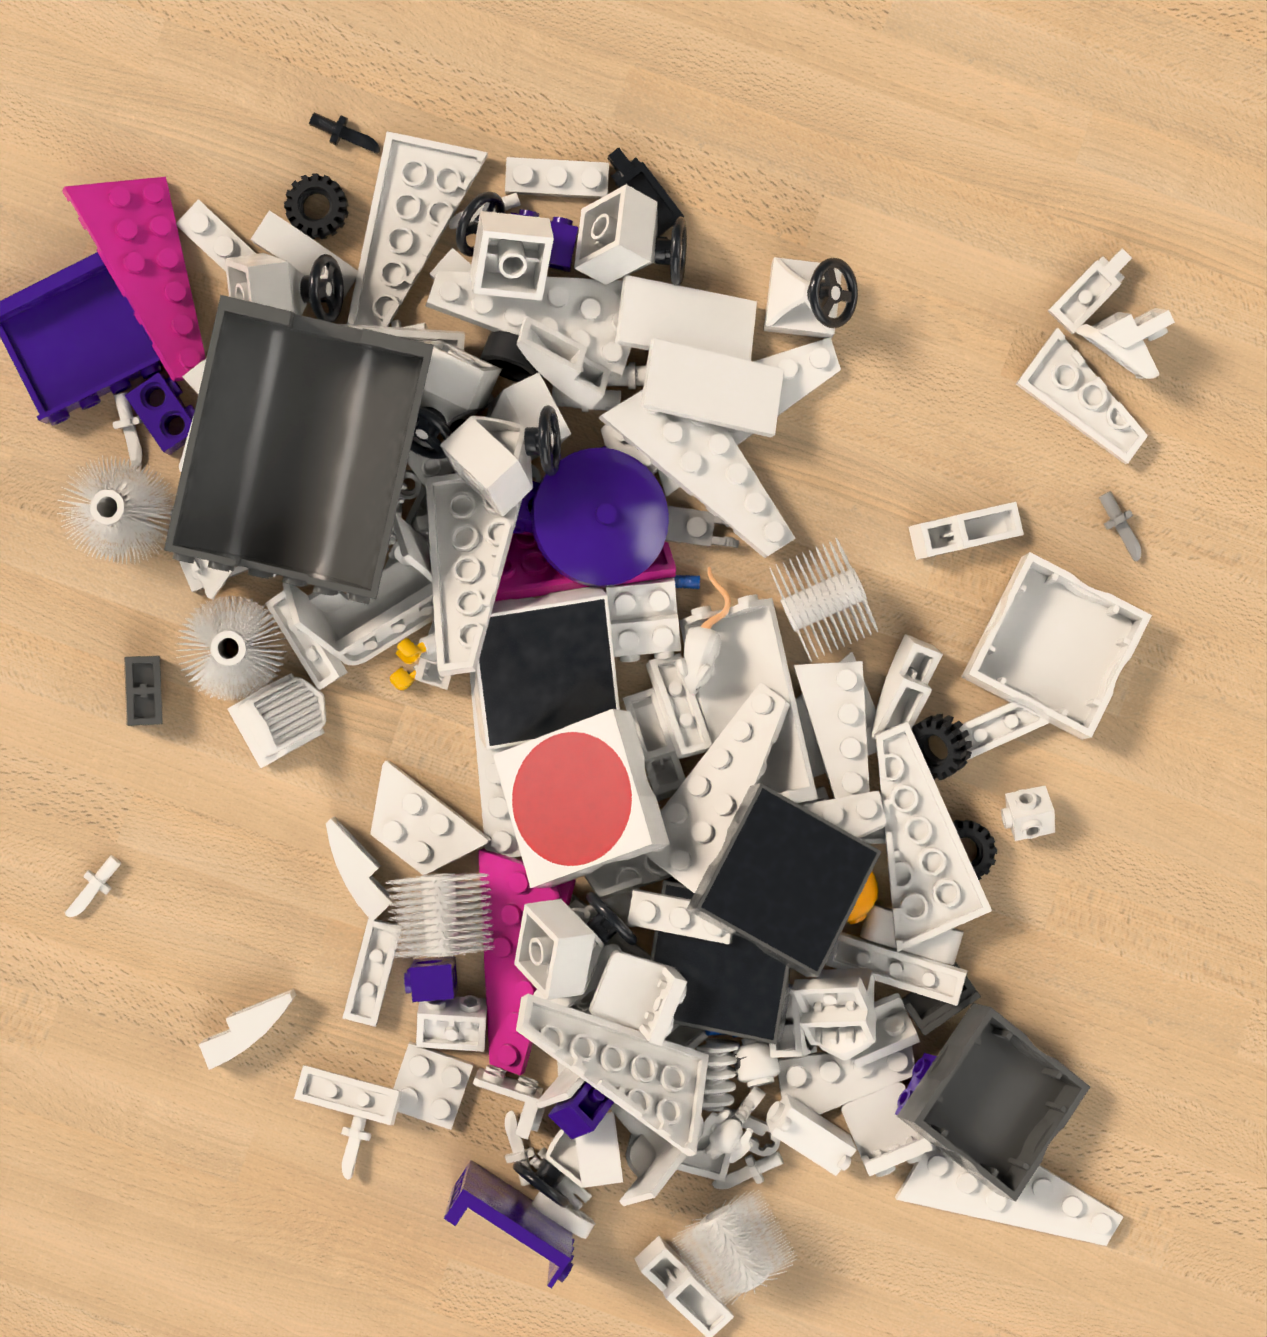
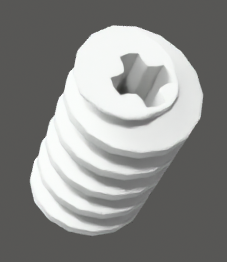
[696,1038,740,1112]

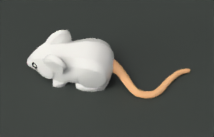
[677,567,731,695]

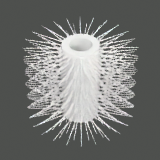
[57,455,176,564]
[770,538,878,662]
[176,596,287,701]
[386,873,495,959]
[672,1190,797,1309]

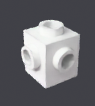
[1001,786,1055,841]

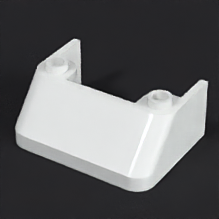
[283,514,434,665]
[536,1067,704,1206]

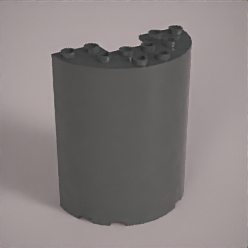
[164,295,434,604]

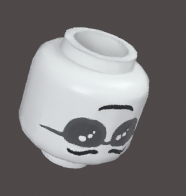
[732,1038,780,1088]

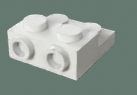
[606,578,681,662]

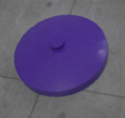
[531,448,669,587]

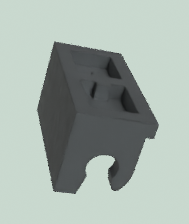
[124,656,163,726]
[902,962,981,1036]

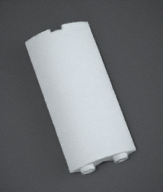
[679,594,818,804]

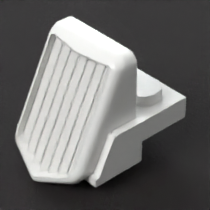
[1076,308,1175,379]
[228,673,326,768]
[792,968,876,1060]

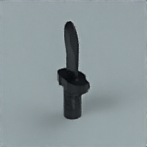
[309,112,380,154]

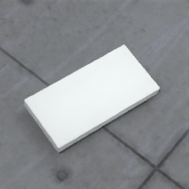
[615,275,757,361]
[641,338,784,438]

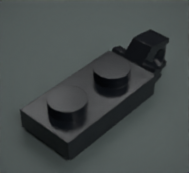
[607,148,684,236]

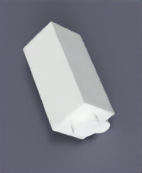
[766,1093,857,1176]

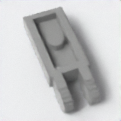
[665,506,739,548]

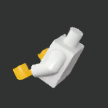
[390,619,452,691]

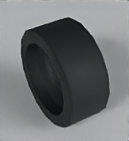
[480,331,543,382]

